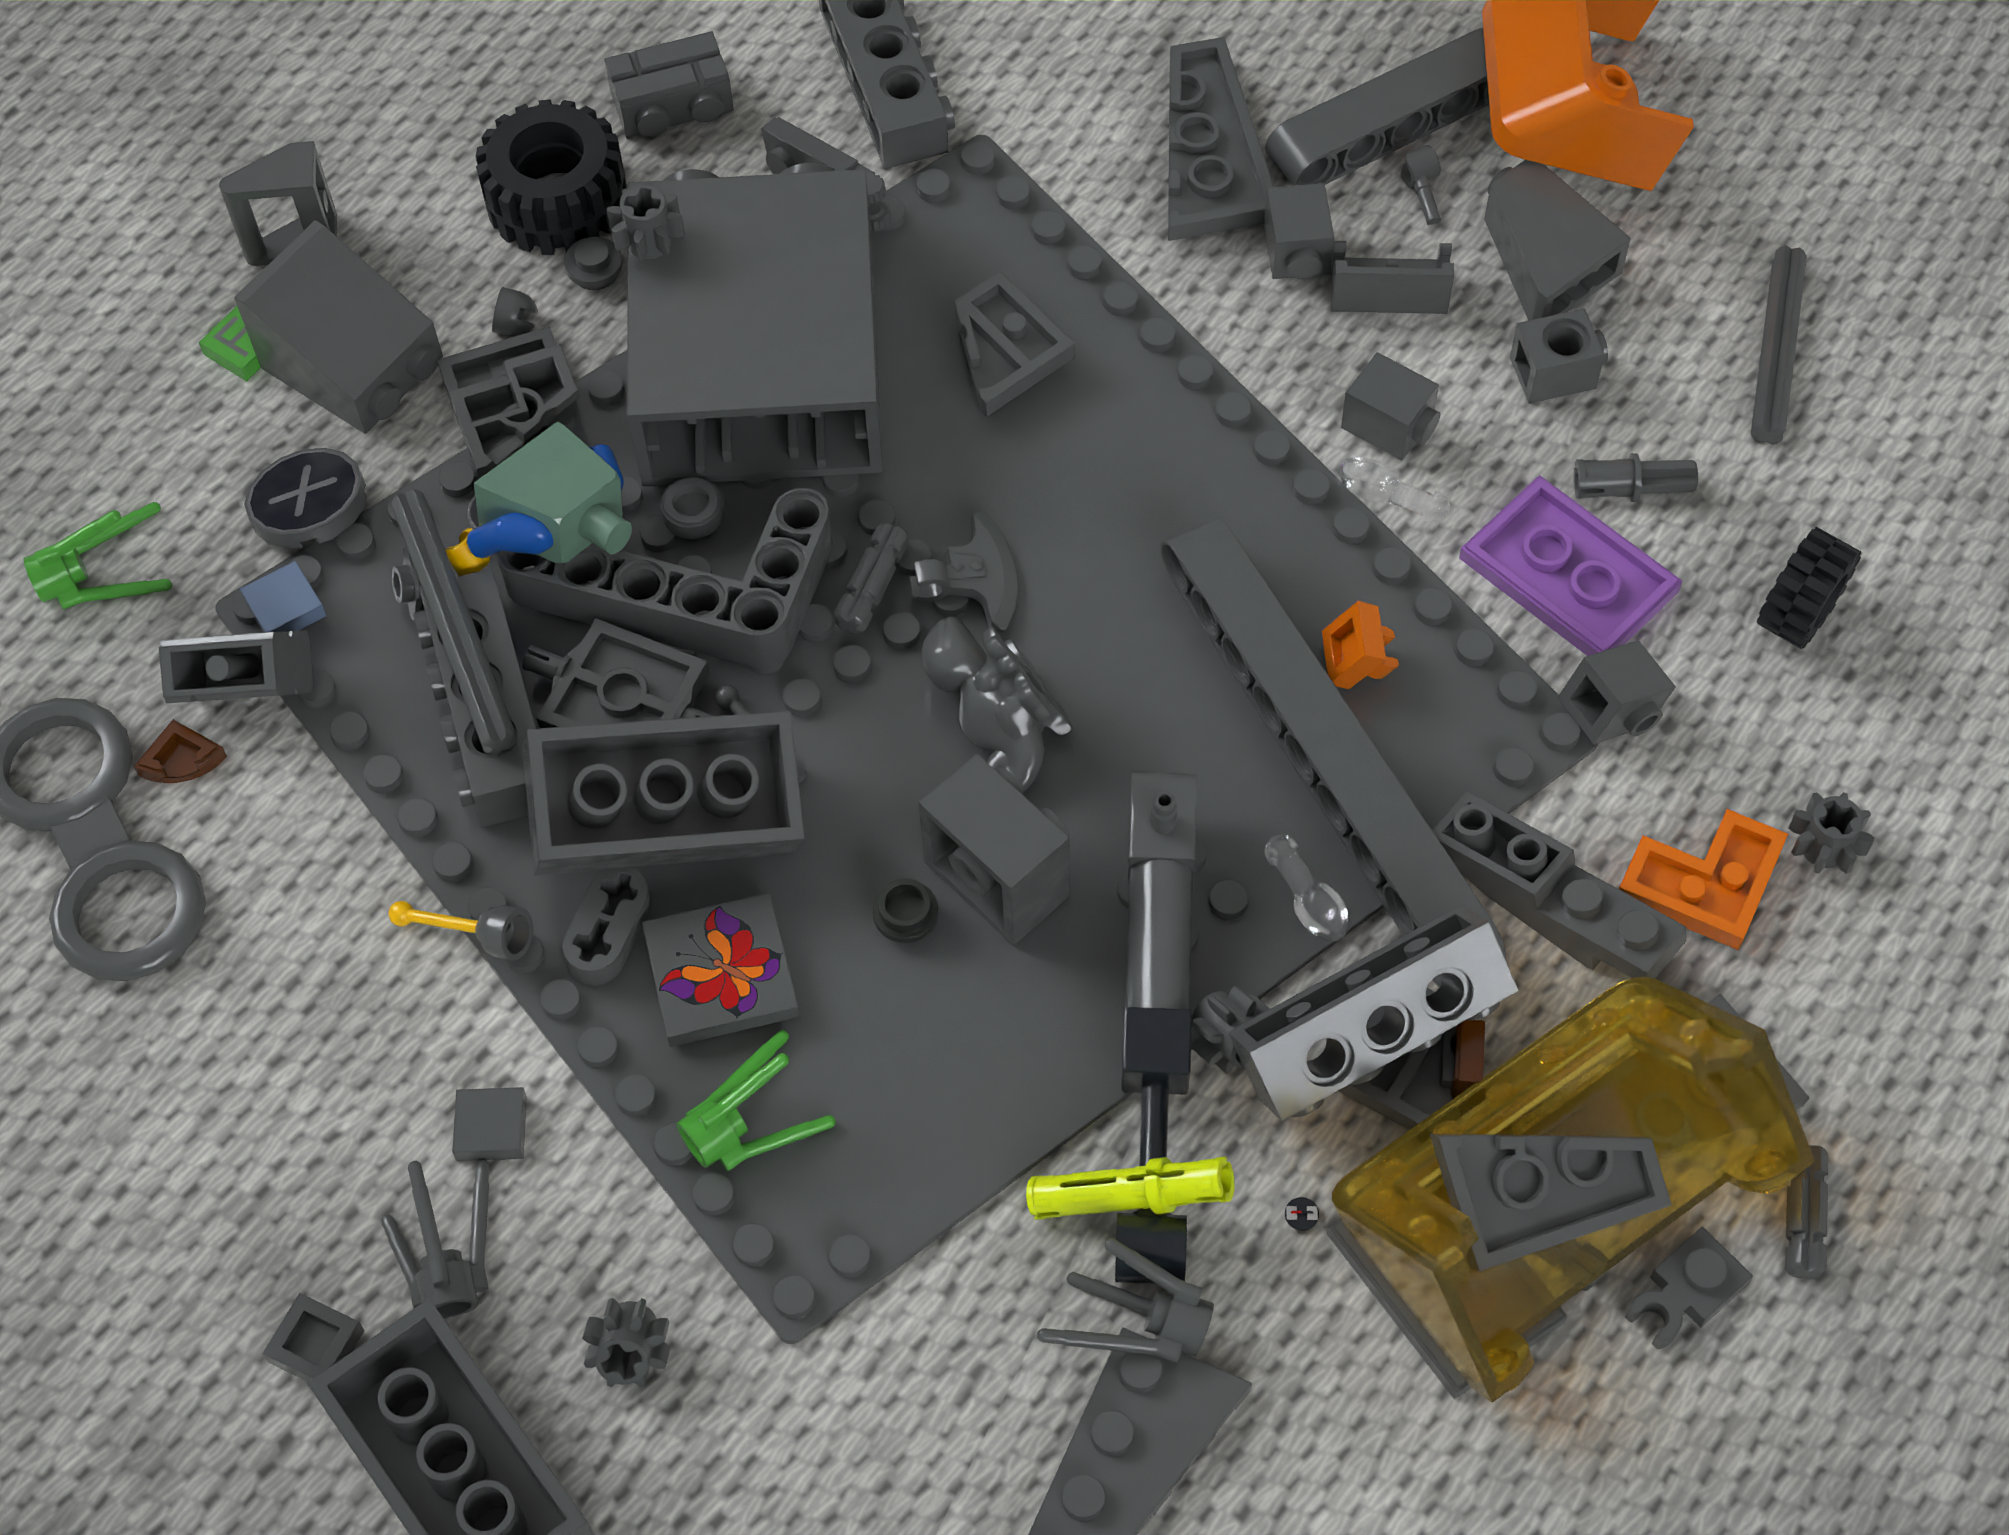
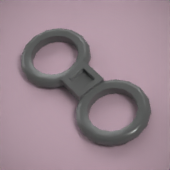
[0,698,206,981]

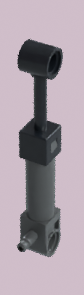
[1115,772,1197,1284]

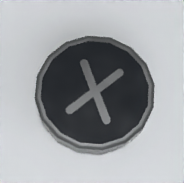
[244,448,367,549]

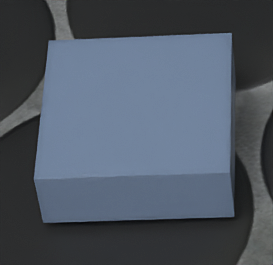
[240,561,327,633]

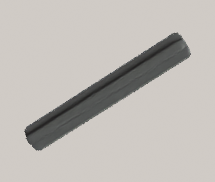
[1750,245,1807,445]

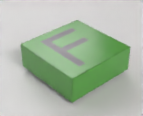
[199,306,261,382]

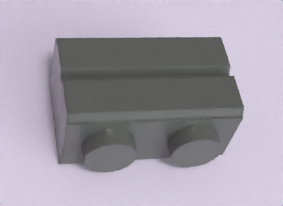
[604,31,734,138]
[159,630,314,704]

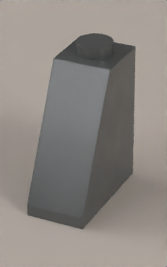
[1484,160,1631,321]

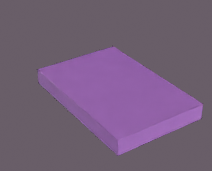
[1459,475,1683,656]

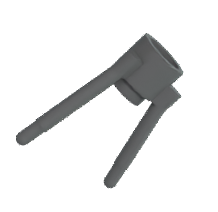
[381,1159,489,1319]
[1037,1238,1214,1363]

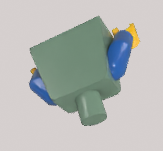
[445,421,632,576]

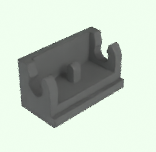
[1330,241,1454,314]

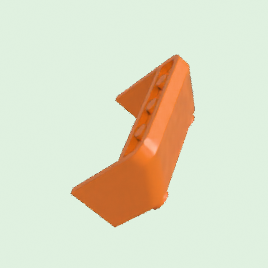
[1482,0,1694,191]

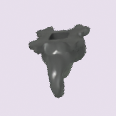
[921,616,1073,792]

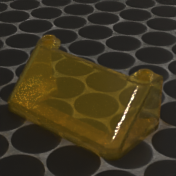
[1332,977,1815,1403]

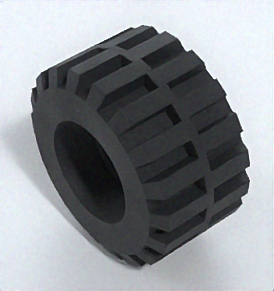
[475,99,627,255]

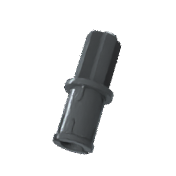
[1573,453,1698,502]

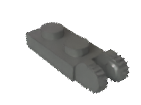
[761,117,892,233]

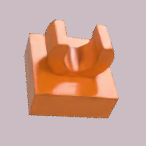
[1322,601,1399,690]

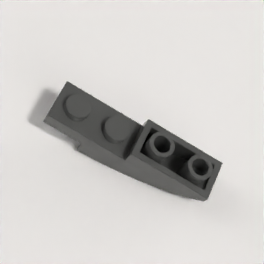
[1432,791,1686,987]

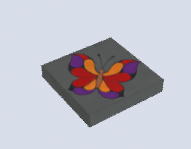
[642,892,800,1047]

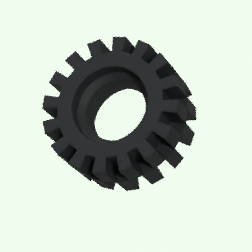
[1757,527,1862,649]

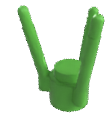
[23,502,172,610]
[676,1030,836,1171]

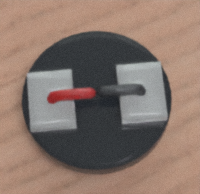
[1285,1197,1319,1231]

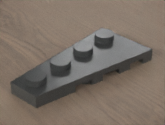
[1028,1327,1252,1535]

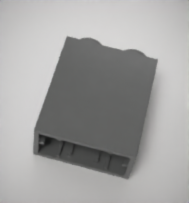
[627,163,883,486]

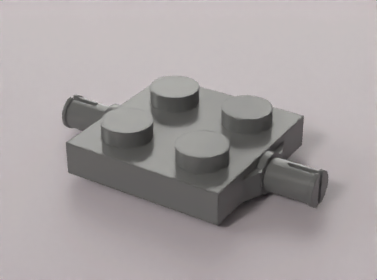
[522,618,713,728]

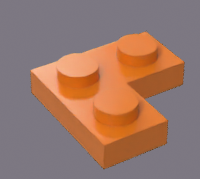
[1619,809,1788,950]

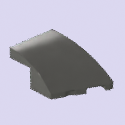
[437,326,579,477]

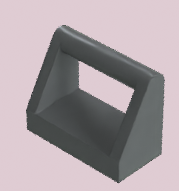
[219,141,337,266]

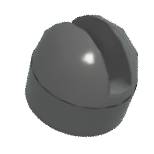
[492,287,538,337]

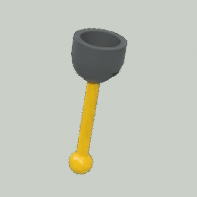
[388,901,533,961]

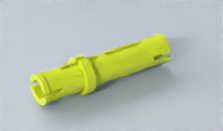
[1026,1156,1235,1220]

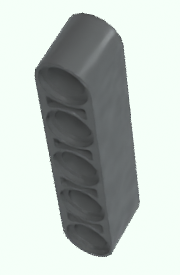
[1265,28,1489,186]

